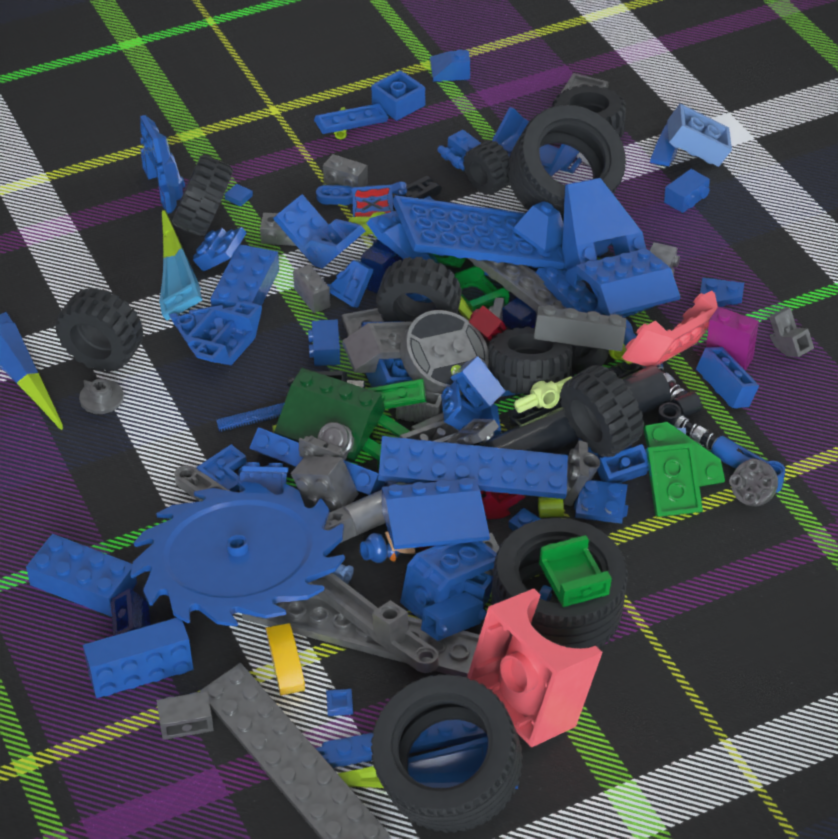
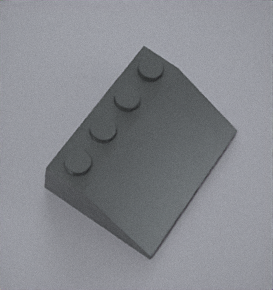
[534,305,626,351]

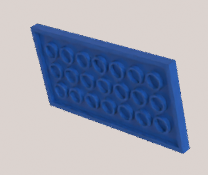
[393,195,566,270]

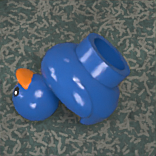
[360,533,400,563]

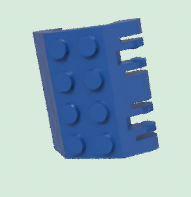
[565,249,680,316]

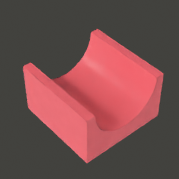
[467,589,602,747]

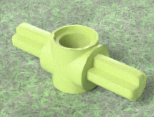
[514,377,572,413]

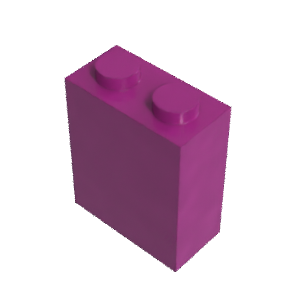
[706,306,759,371]

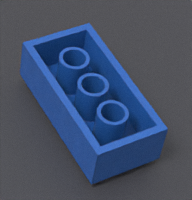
[210,244,279,308]
[26,534,137,617]
[83,618,193,698]

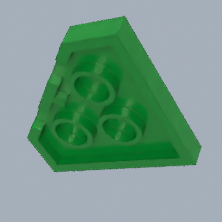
[643,422,725,487]

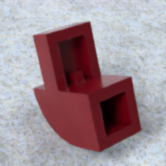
[480,491,525,519]

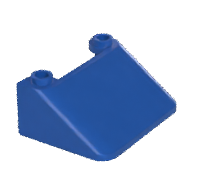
[492,107,579,176]

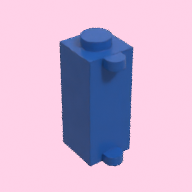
[421,592,487,641]

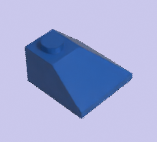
[430,50,470,82]
[512,201,563,253]

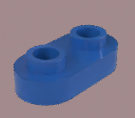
[316,185,353,205]

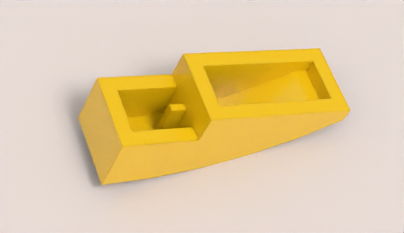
[266,623,305,696]

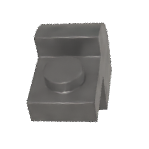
[769,308,814,357]

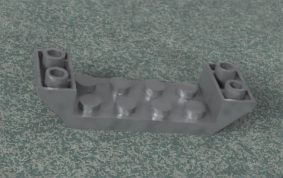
[342,322,412,373]

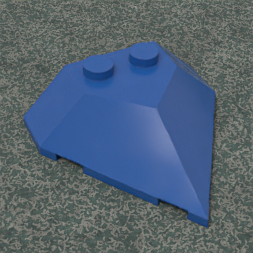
[169,301,262,365]

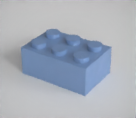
[667,103,732,167]

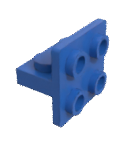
[238,462,288,495]

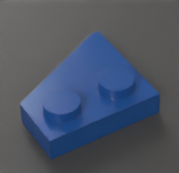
[328,260,374,307]
[700,278,744,307]

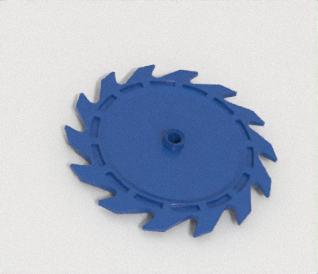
[131,481,345,627]

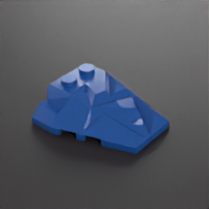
[140,115,185,214]

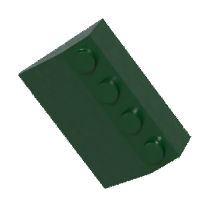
[274,368,385,462]

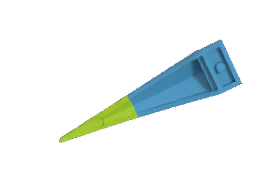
[159,211,203,320]

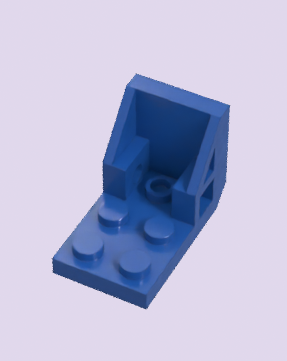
[273,194,366,269]
[400,541,496,620]

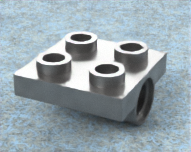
[563,441,600,506]

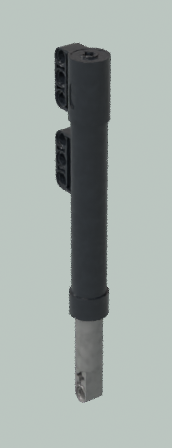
[324,362,671,543]

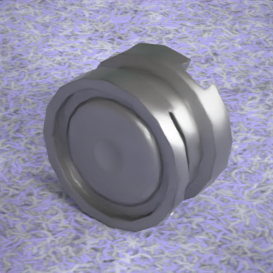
[318,423,354,452]

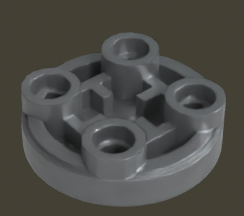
[729,458,778,506]

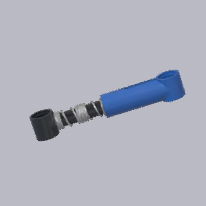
[623,319,702,418]
[657,402,785,493]

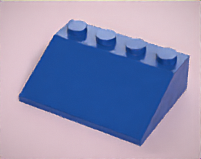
[382,478,490,550]

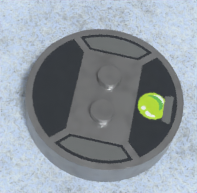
[400,310,489,395]

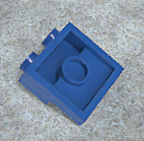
[193,227,246,272]

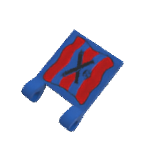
[352,182,407,217]

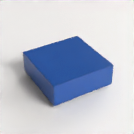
[224,184,253,207]
[326,689,353,716]

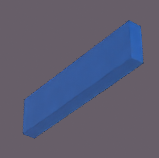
[314,103,389,134]

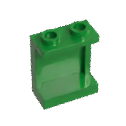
[539,535,612,607]

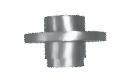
[79,379,124,414]

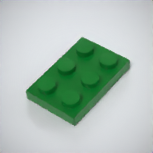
[646,443,703,518]

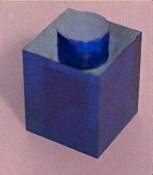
[502,297,536,330]

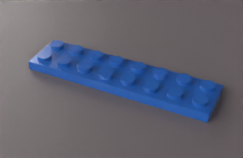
[378,436,568,499]

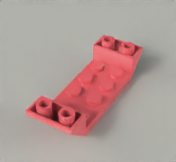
[622,291,718,367]

